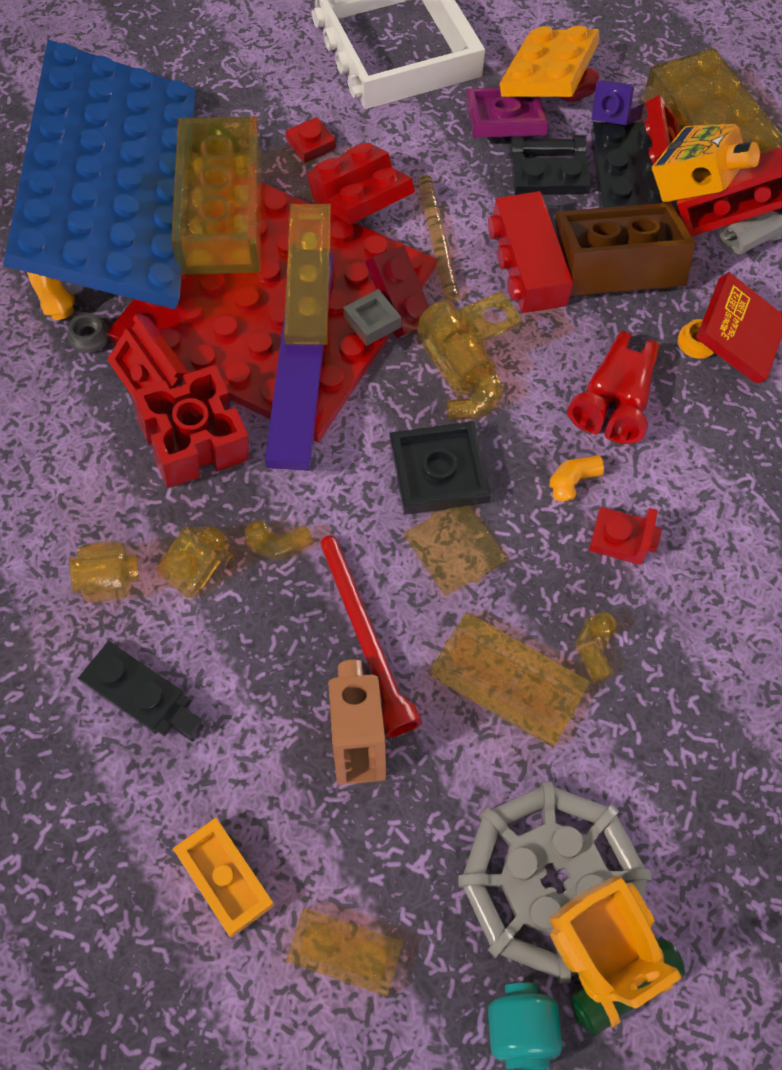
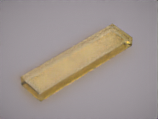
[284,204,331,344]

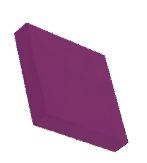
[466,88,548,138]

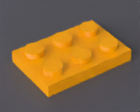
[500,26,599,97]

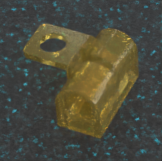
[417,292,521,399]

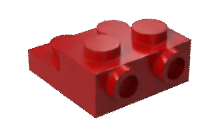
[306,143,415,225]

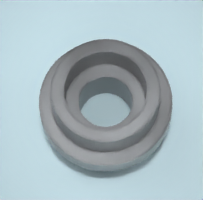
[67,313,109,353]

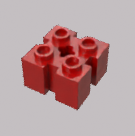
[132,364,249,489]

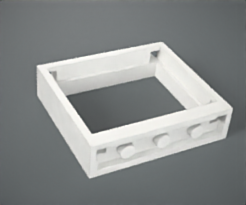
[311,0,485,109]

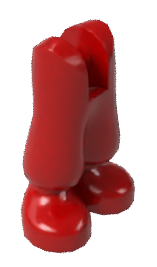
[567,331,659,444]

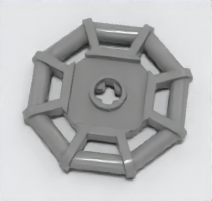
[458,782,652,984]

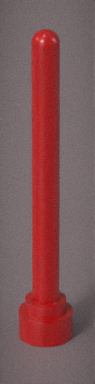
[321,535,422,738]

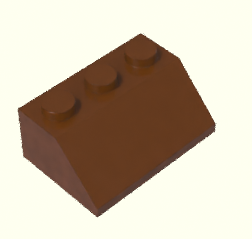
[555,202,695,296]

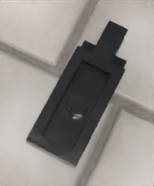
[78,641,205,742]

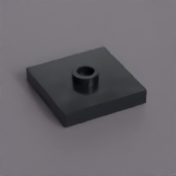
[389,421,491,515]

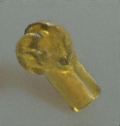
[446,373,503,421]
[244,521,314,560]
[575,612,617,684]

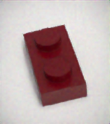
[365,246,435,338]

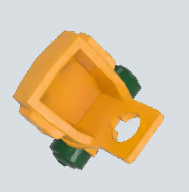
[549,876,686,1036]

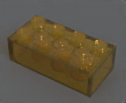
[642,48,782,154]
[171,116,262,274]

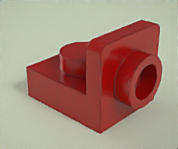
[588,507,662,565]

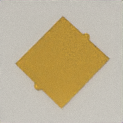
[403,506,507,596]

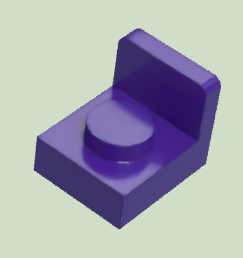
[591,80,644,125]

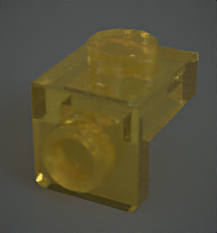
[156,525,237,598]

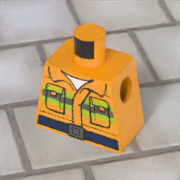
[652,124,760,202]

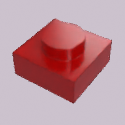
[285,117,336,163]

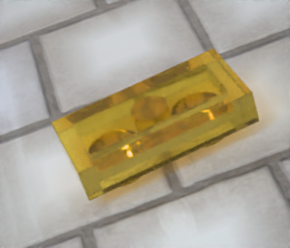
[286,908,403,997]

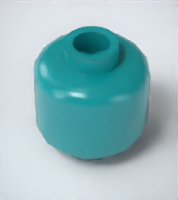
[488,983,562,1070]

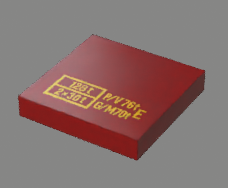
[696,272,782,384]

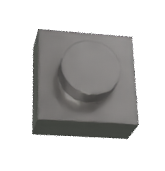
[343,289,401,346]

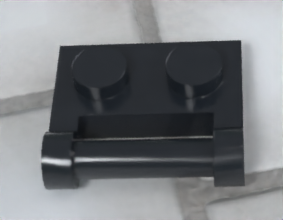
[509,135,591,195]

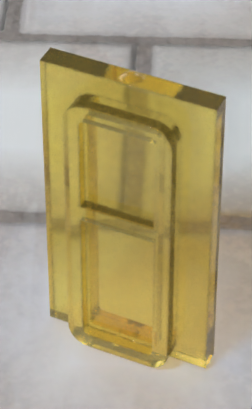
[428,612,590,748]

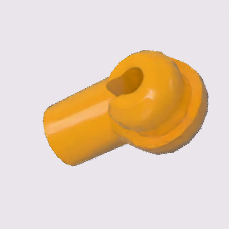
[549,455,604,501]

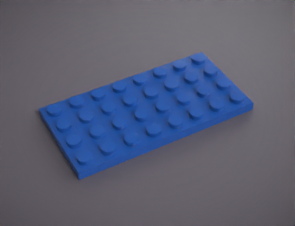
[3,39,195,309]

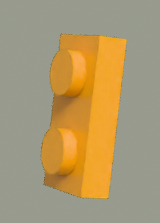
[173,817,275,938]

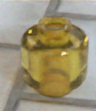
[69,540,140,603]

